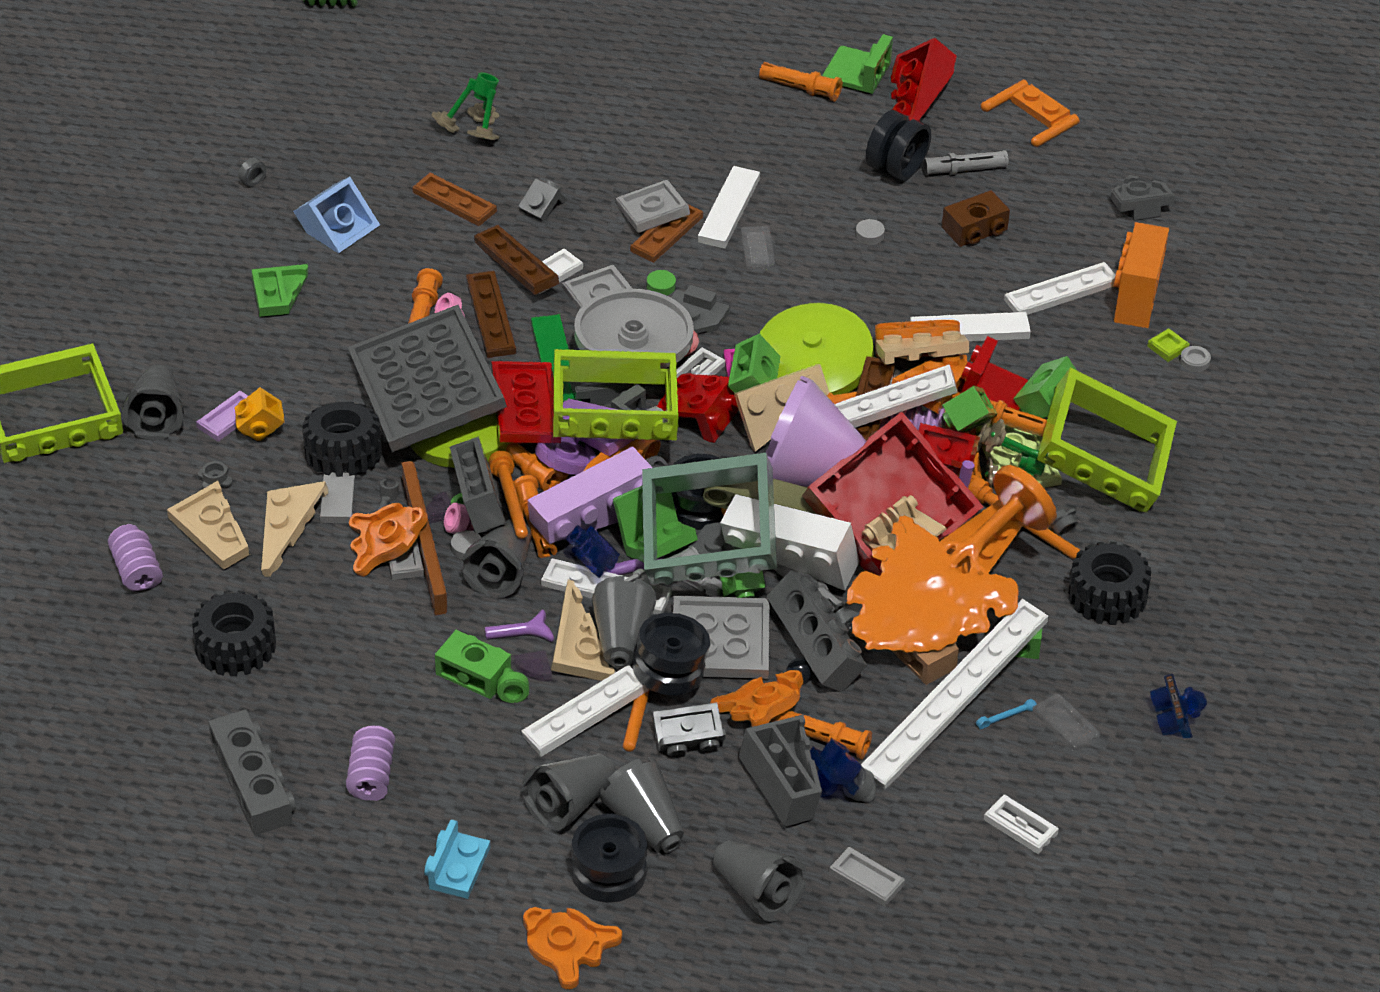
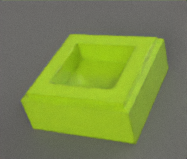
[1147,328,1190,362]

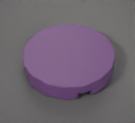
[535,437,596,475]

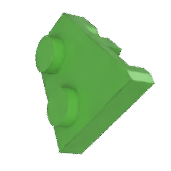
[252,264,308,317]

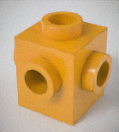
[234,387,285,441]

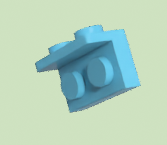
[424,820,491,899]

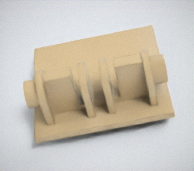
[861,495,946,549]

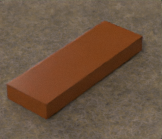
[412,173,497,226]
[630,204,703,263]

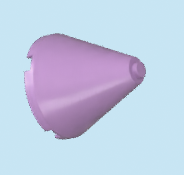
[766,376,866,488]

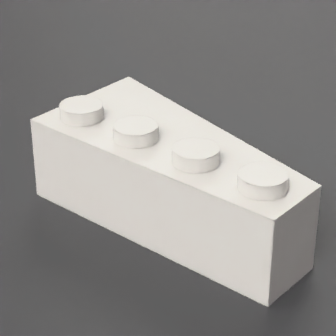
[720,494,860,590]

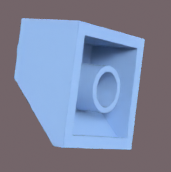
[293,176,380,253]

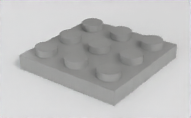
[673,596,769,679]

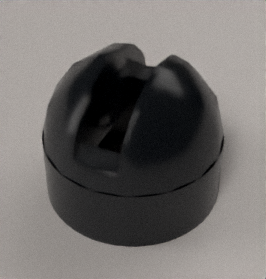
[786,658,812,685]

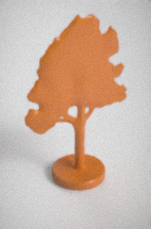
[846,465,1057,653]

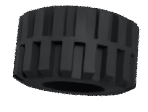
[302,401,382,477]
[1068,541,1152,625]
[192,590,276,676]

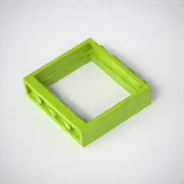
[0,343,123,463]
[553,349,678,440]
[1037,367,1177,512]

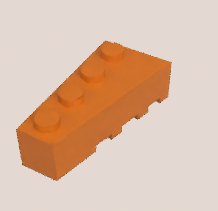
[1114,222,1169,328]
[940,500,1024,575]

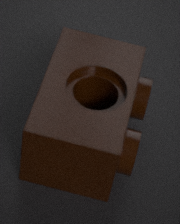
[942,190,1010,247]

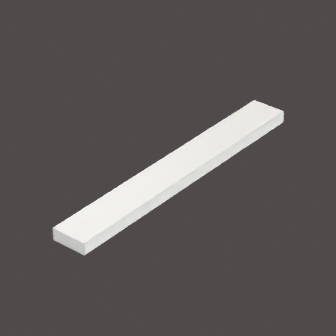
[860,599,1048,790]

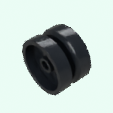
[866,110,931,181]
[671,453,724,530]
[633,612,710,695]
[572,814,647,903]

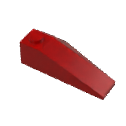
[891,38,957,121]

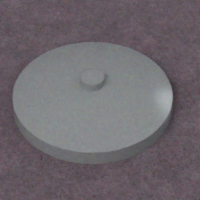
[574,289,694,368]

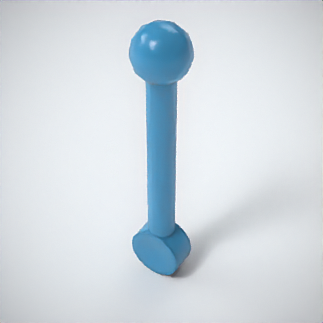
[976,699,1037,730]

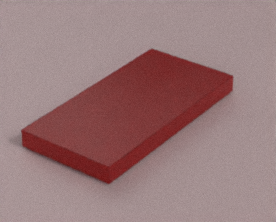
[491,361,561,443]

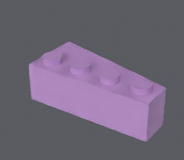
[527,446,652,544]

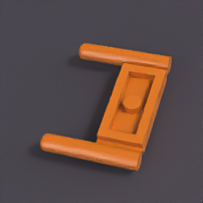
[981,79,1080,147]

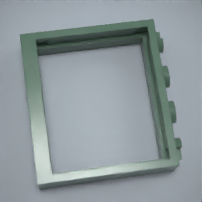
[642,453,777,585]

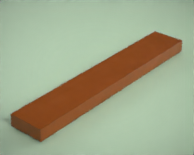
[402,461,447,616]

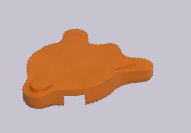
[349,503,428,577]
[710,670,803,727]
[523,907,622,989]

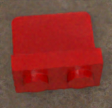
[960,336,1028,411]
[657,373,739,443]
[918,423,980,476]

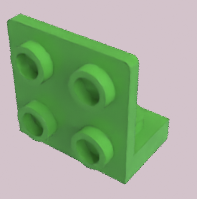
[823,34,893,94]
[613,485,698,563]

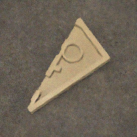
[261,481,329,577]
[551,580,615,681]

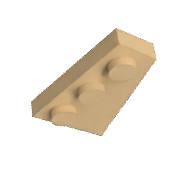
[876,331,969,364]
[734,364,829,451]
[167,481,249,570]

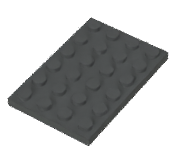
[348,305,507,452]

